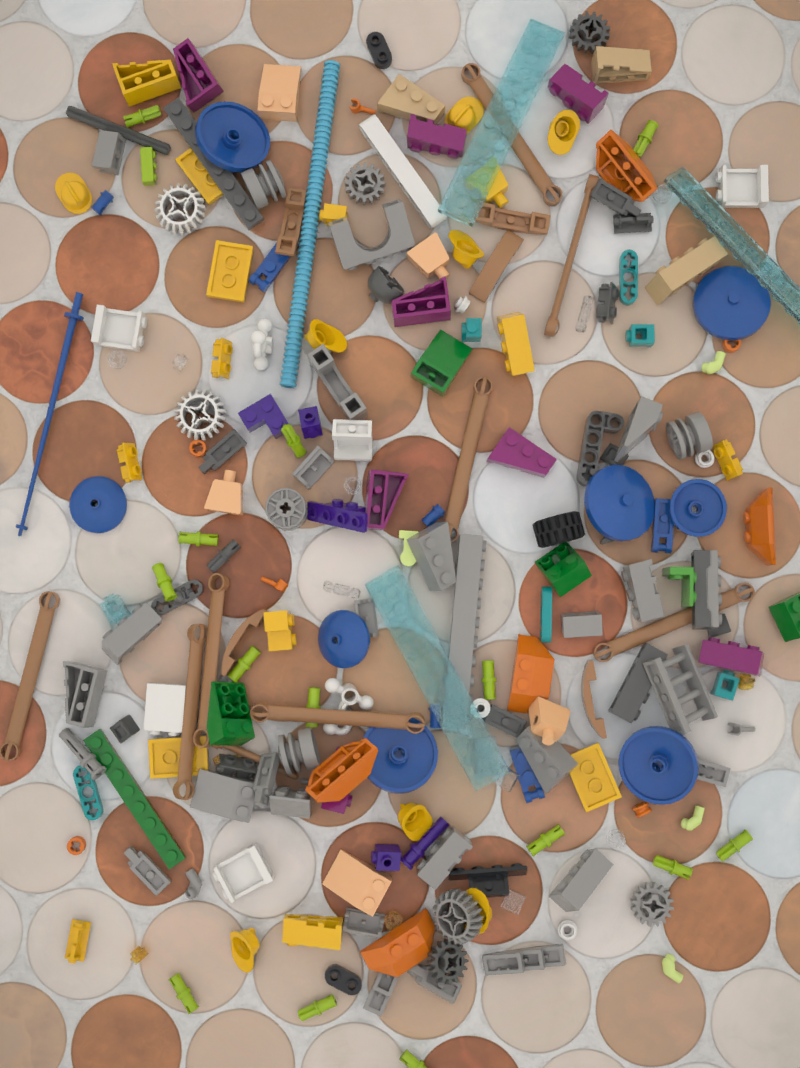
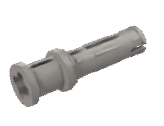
[59,728,106,780]

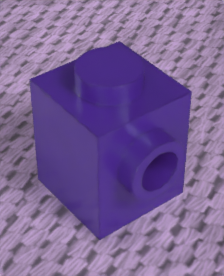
[298,406,323,439]
[371,844,401,871]

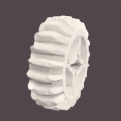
[154,183,206,235]
[174,389,226,441]

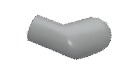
[185,868,202,899]

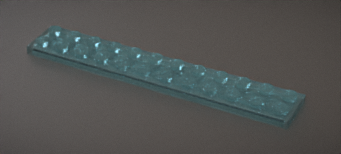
[438,19,565,227]
[664,167,800,326]
[365,566,511,791]

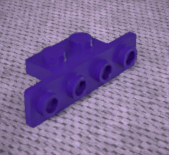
[307,499,368,533]

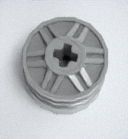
[241,160,287,210]
[666,411,713,460]
[266,488,308,531]
[278,727,321,775]

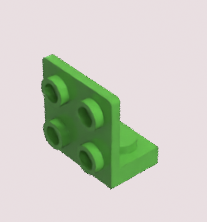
[662,567,697,607]

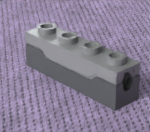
[691,550,722,630]

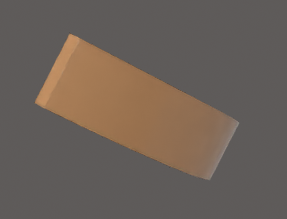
[275,187,307,256]
[473,201,551,235]
[469,230,524,303]
[221,609,269,677]
[581,660,607,739]

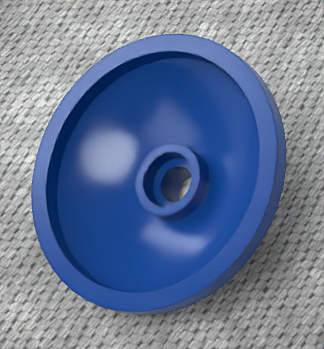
[69,476,127,533]
[669,479,727,537]
[318,610,370,668]

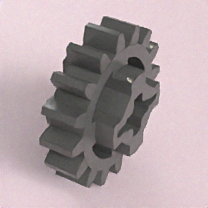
[569,11,610,54]
[427,939,469,984]

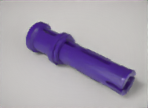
[401,816,450,870]

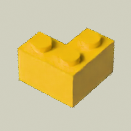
[263,610,297,651]

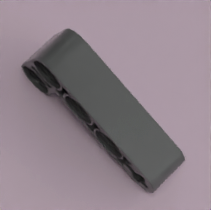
[576,411,624,486]

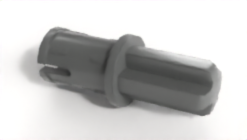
[207,539,241,573]

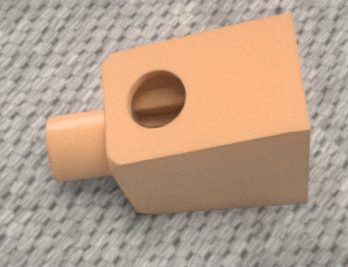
[407,232,450,280]
[204,470,243,516]
[528,696,570,745]

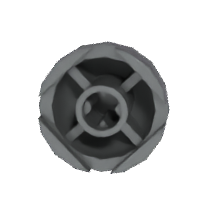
[368,266,405,304]

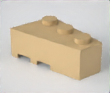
[591,46,652,84]
[377,74,445,125]

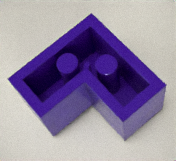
[238,394,289,439]

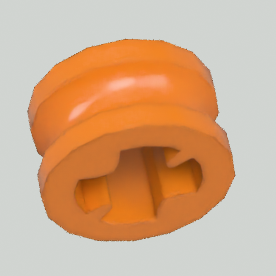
[722,340,741,353]
[189,439,208,458]
[632,801,652,818]
[67,836,86,855]

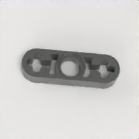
[151,580,204,615]

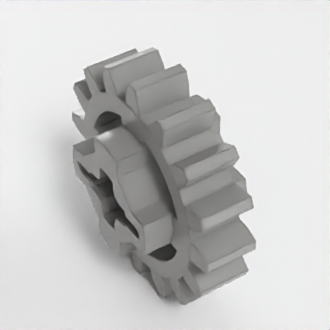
[344,162,385,205]
[630,882,674,927]

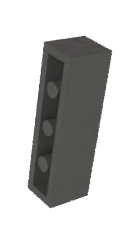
[608,643,668,723]

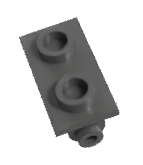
[613,213,654,234]
[596,282,619,324]
[216,754,258,780]

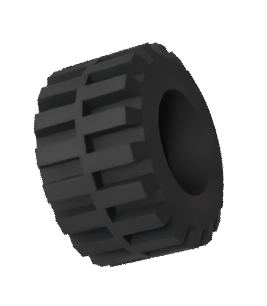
[532,511,585,548]

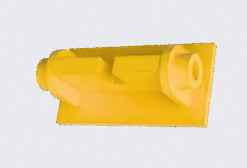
[211,338,233,379]
[712,439,743,481]
[117,442,142,483]
[65,919,91,963]

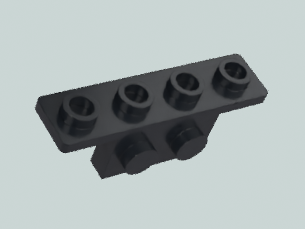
[449,863,527,898]

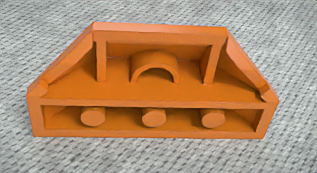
[596,130,658,202]
[743,487,776,566]
[507,634,555,714]
[305,738,378,803]
[359,908,435,977]

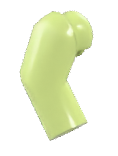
[701,351,726,374]
[681,805,705,831]
[662,954,684,984]

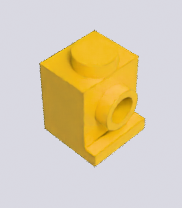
[319,203,348,227]

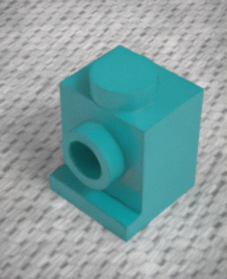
[462,318,482,342]
[625,324,655,347]
[710,670,740,701]

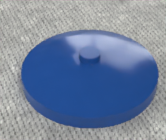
[195,101,270,172]
[693,266,771,340]
[584,465,655,542]
[363,718,438,794]
[619,726,699,805]

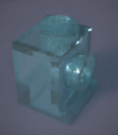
[100,593,132,624]

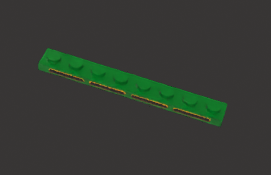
[83,729,186,869]

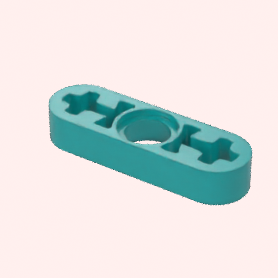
[619,249,638,306]
[540,587,552,643]
[73,765,103,820]

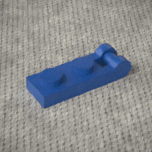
[249,242,291,292]
[651,498,674,554]
[510,747,545,803]

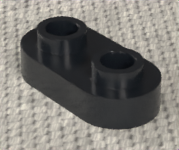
[366,32,392,69]
[325,964,362,995]

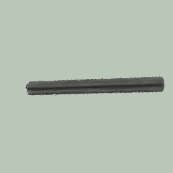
[66,106,171,155]

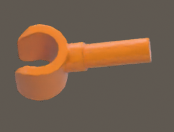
[349,99,376,114]
[261,576,288,592]

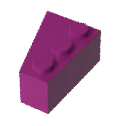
[173,38,224,113]
[548,64,609,124]
[486,427,557,478]
[364,469,409,531]
[699,637,764,676]

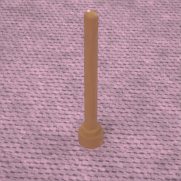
[211,745,299,780]

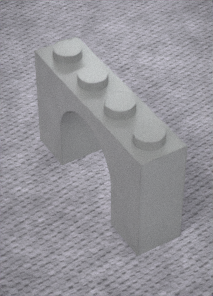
[328,199,415,271]
[307,344,368,420]

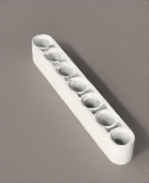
[358,114,447,229]

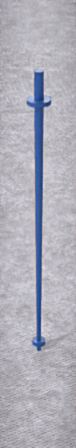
[16,292,84,536]

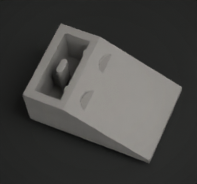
[269,786,313,819]

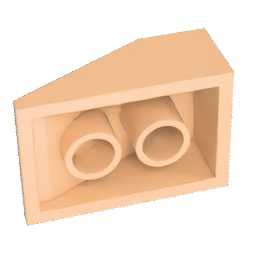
[257,64,301,122]
[322,849,392,917]

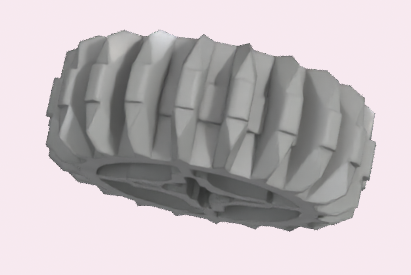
[432,888,484,944]

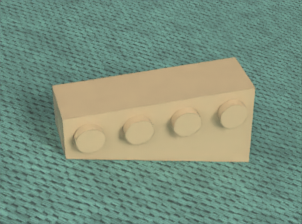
[645,236,728,306]

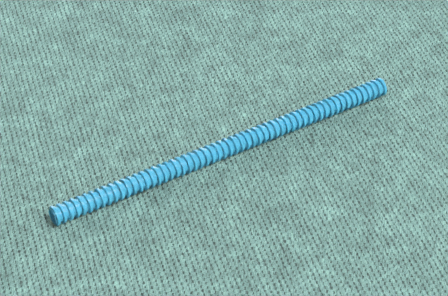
[279,60,341,388]

